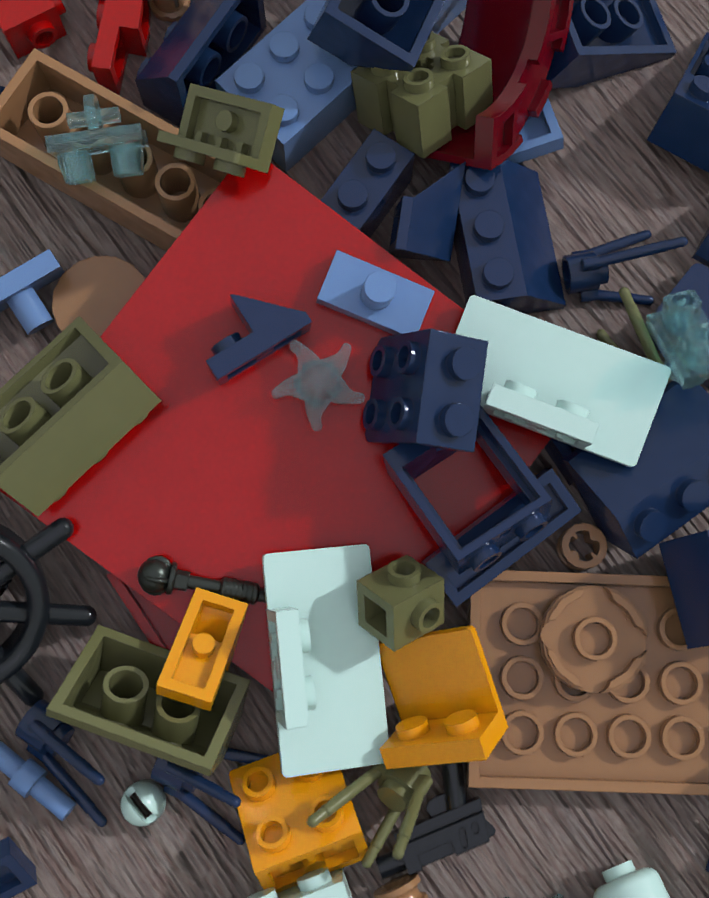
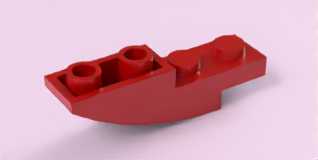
[87,0,150,95]

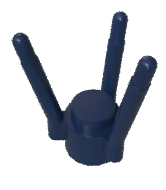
[562,230,688,305]
[15,699,107,827]
[151,747,270,845]

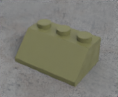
[0,316,161,517]
[46,625,251,777]

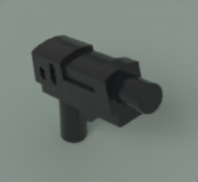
[375,762,495,880]

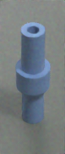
[0,740,77,821]

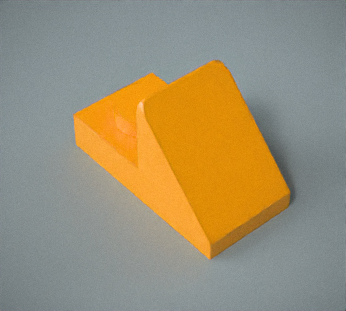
[156,588,248,711]

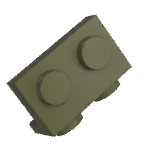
[157,83,285,178]

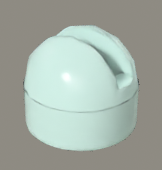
[120,780,166,827]

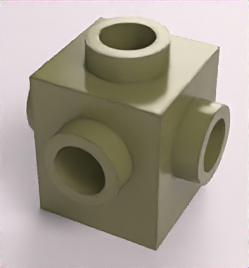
[356,555,445,652]

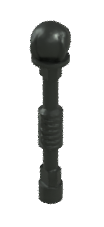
[137,556,266,605]

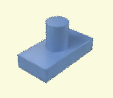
[0,249,65,335]
[316,250,435,335]

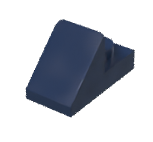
[206,294,312,386]

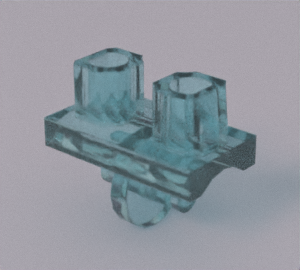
[44,94,149,185]
[646,289,709,390]

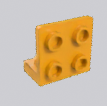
[379,625,508,769]
[229,753,368,893]

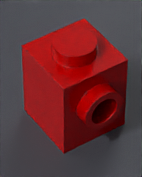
[0,0,67,59]

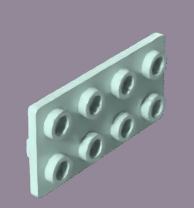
[455,295,671,467]
[262,544,389,778]

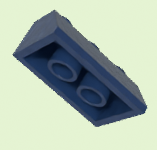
[135,0,266,127]
[307,0,445,72]
[447,159,566,314]
[563,373,709,559]

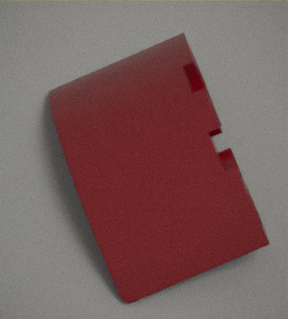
[395,0,574,170]

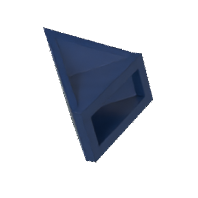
[389,161,466,262]

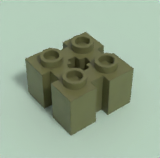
[350,31,493,159]

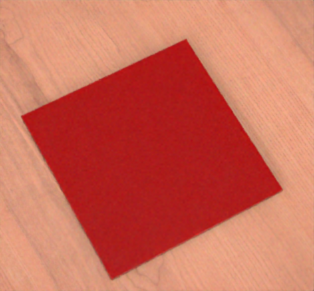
[0,163,551,693]

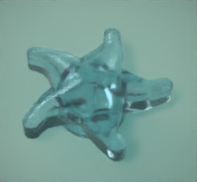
[271,340,365,432]

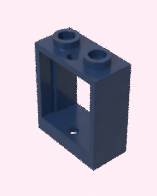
[383,405,552,575]

